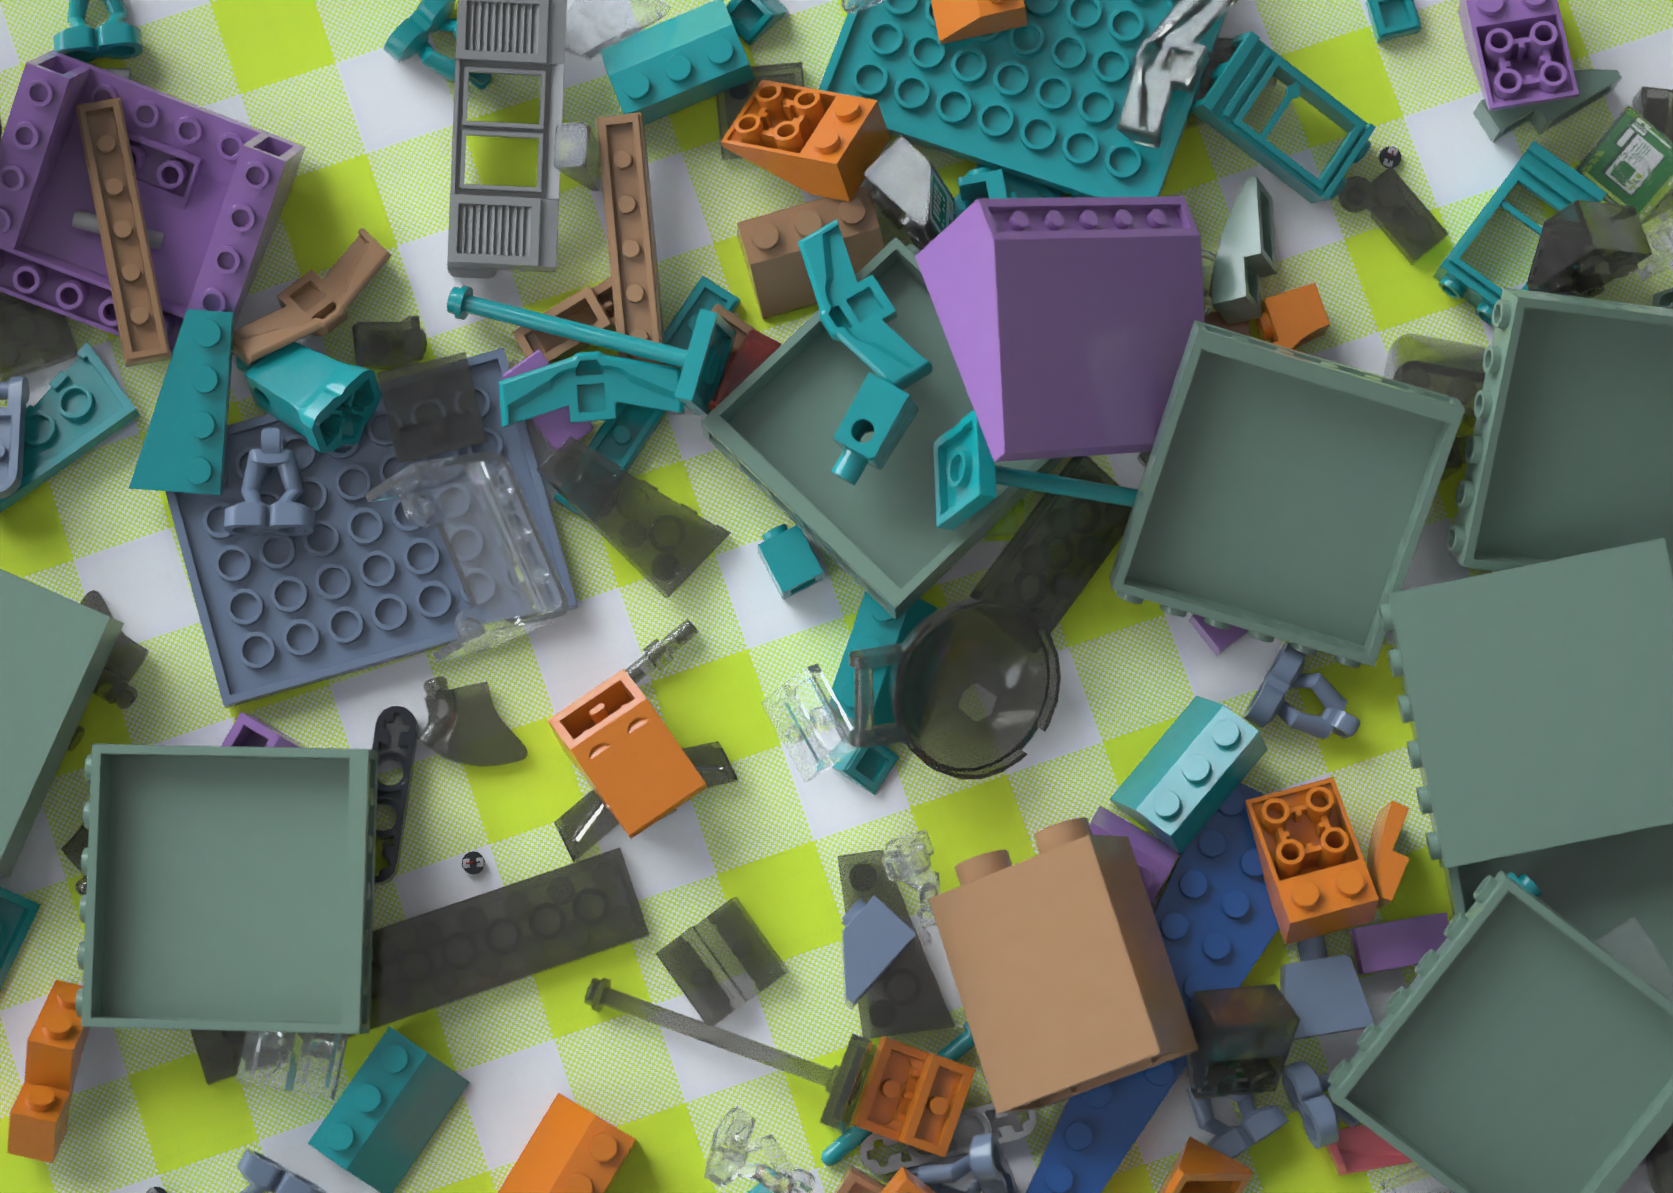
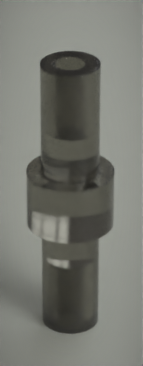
[625,618,699,684]

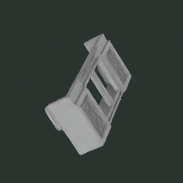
[447,0,567,279]

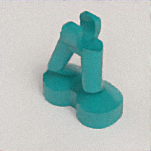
[53,0,143,63]
[384,0,492,90]

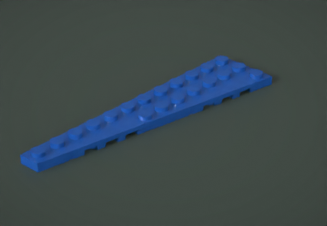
[1026,783,1279,1193]

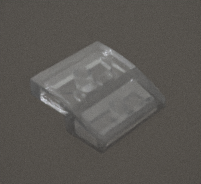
[762,663,861,782]
[236,1031,348,1100]

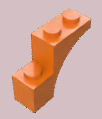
[1256,283,1330,350]
[7,980,90,1163]

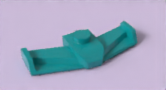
[798,219,933,390]
[499,351,685,428]

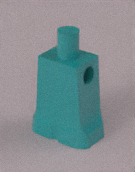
[236,342,382,453]

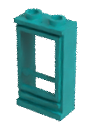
[1191,31,1376,203]
[1433,141,1607,326]

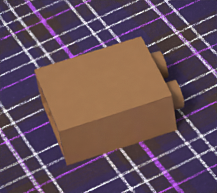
[929,817,1199,1114]

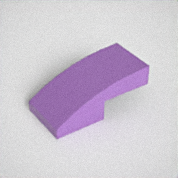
[1350,912,1449,975]

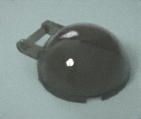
[849,598,1061,780]

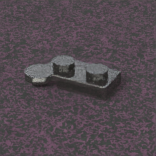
[1338,166,1448,265]

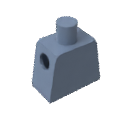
[1280,935,1374,1042]

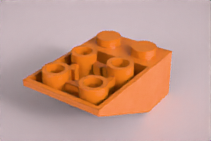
[721,79,890,202]
[547,669,708,839]
[1245,777,1379,945]

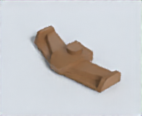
[233,228,392,366]

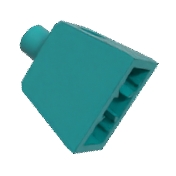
[831,372,919,486]

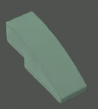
[1473,69,1622,142]
[1212,176,1277,325]

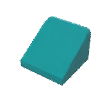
[726,0,788,46]
[829,728,899,795]

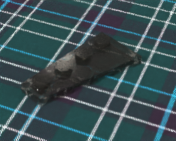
[536,436,731,598]
[837,849,955,1040]

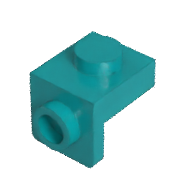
[958,167,1017,200]

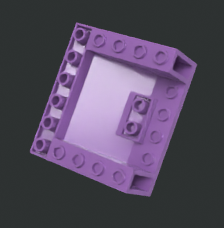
[0,50,305,356]
[915,196,1205,462]

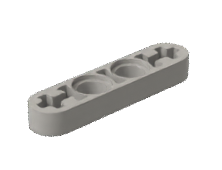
[860,1103,1037,1174]

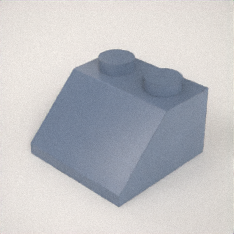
[841,895,916,1010]

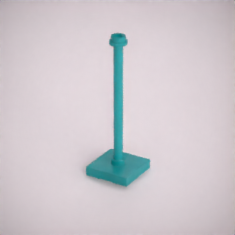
[447,285,737,417]
[933,410,1138,530]

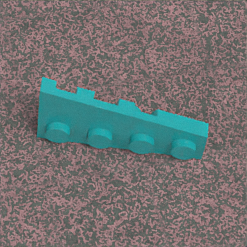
[129,309,235,495]
[0,342,140,513]

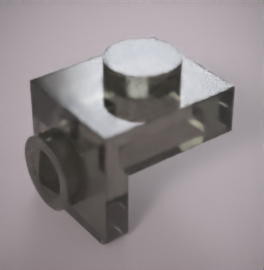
[352,316,427,370]

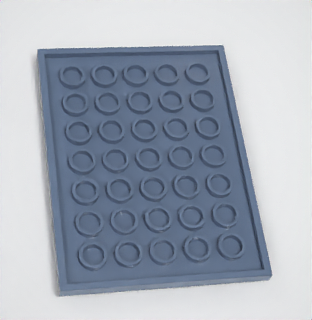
[165,348,579,708]

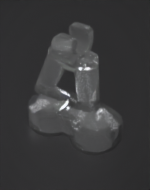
[882,830,940,946]
[704,1106,816,1193]

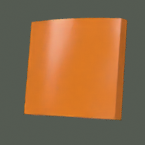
[1367,800,1410,909]
[850,1036,976,1158]

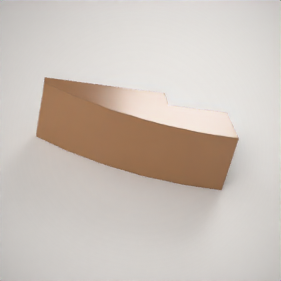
[512,277,616,364]

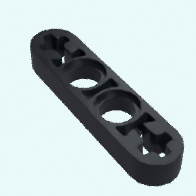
[372,706,419,885]

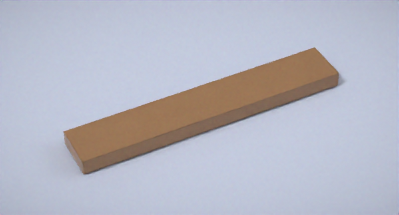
[75,98,171,367]
[597,112,667,365]

